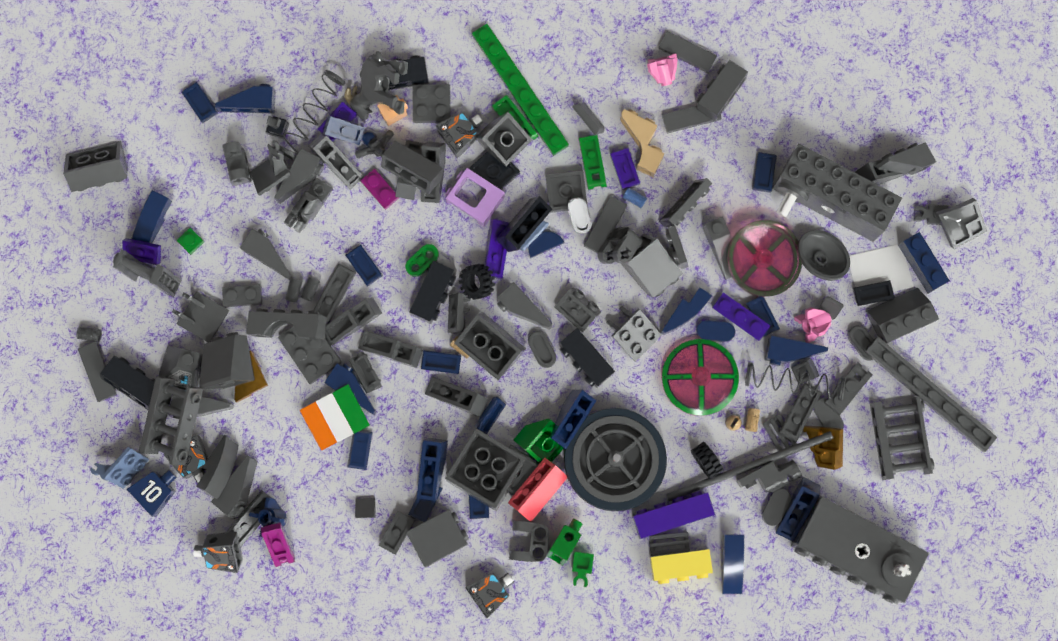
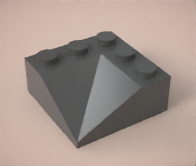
[445,429,526,511]

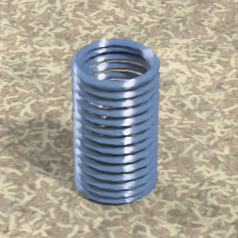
[623,188,647,208]

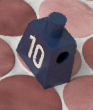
[126,469,177,517]

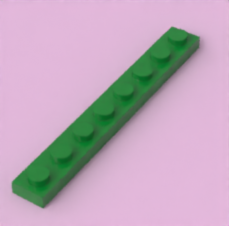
[472,24,569,156]

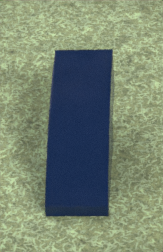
[131,190,172,243]
[661,287,713,335]
[722,535,744,594]

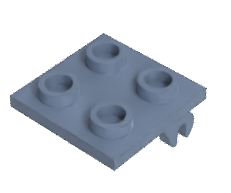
[90,446,150,489]

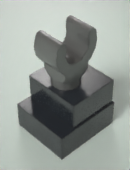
[265,116,289,139]

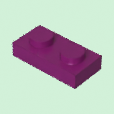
[360,169,399,210]

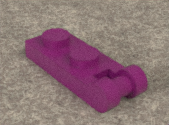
[261,523,295,567]

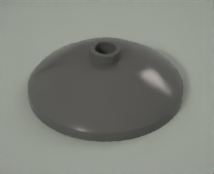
[797,230,850,281]

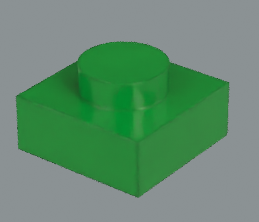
[176,228,204,255]

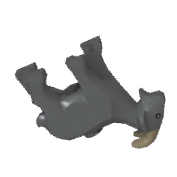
[344,51,408,120]

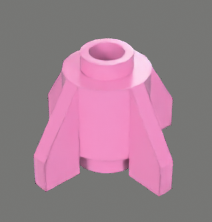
[647,54,678,86]
[794,307,831,343]

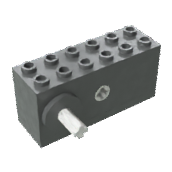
[773,143,902,242]
[791,496,929,604]

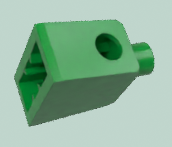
[547,518,583,566]

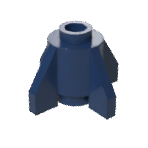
[249,497,287,537]

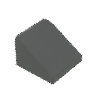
[819,296,844,320]
[791,359,819,385]
[355,498,376,518]

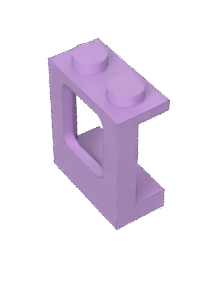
[445,168,505,227]

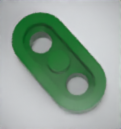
[405,244,439,277]

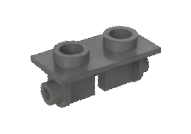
[349,352,382,394]

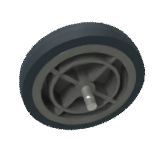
[564,408,667,511]

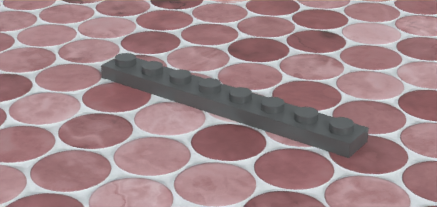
[864,337,997,452]

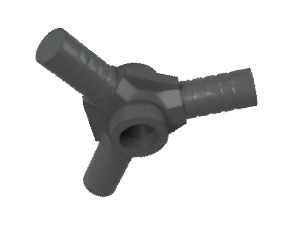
[355,130,394,159]

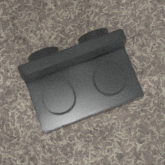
[554,288,601,333]

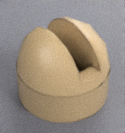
[725,415,742,431]

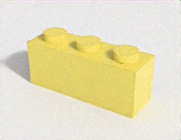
[649,549,713,584]

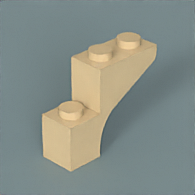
[620,109,665,178]

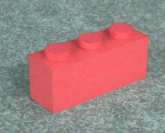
[508,458,567,522]

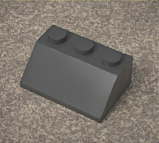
[63,141,128,192]
[866,288,939,344]
[454,312,526,380]

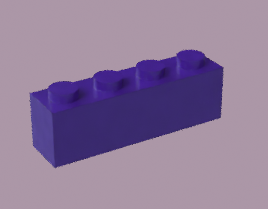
[632,490,715,539]

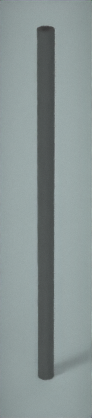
[666,431,833,501]

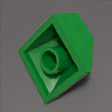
[513,418,564,464]

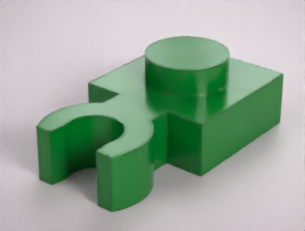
[572,552,594,587]

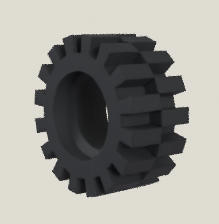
[459,264,495,300]
[691,442,724,479]

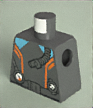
[436,113,483,158]
[164,435,209,484]
[194,532,243,573]
[465,573,514,619]

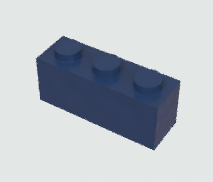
[898,232,950,294]

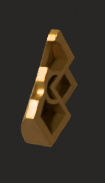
[234,351,268,403]
[803,426,843,470]

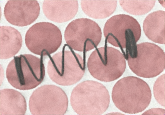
[279,70,346,160]
[745,362,846,401]

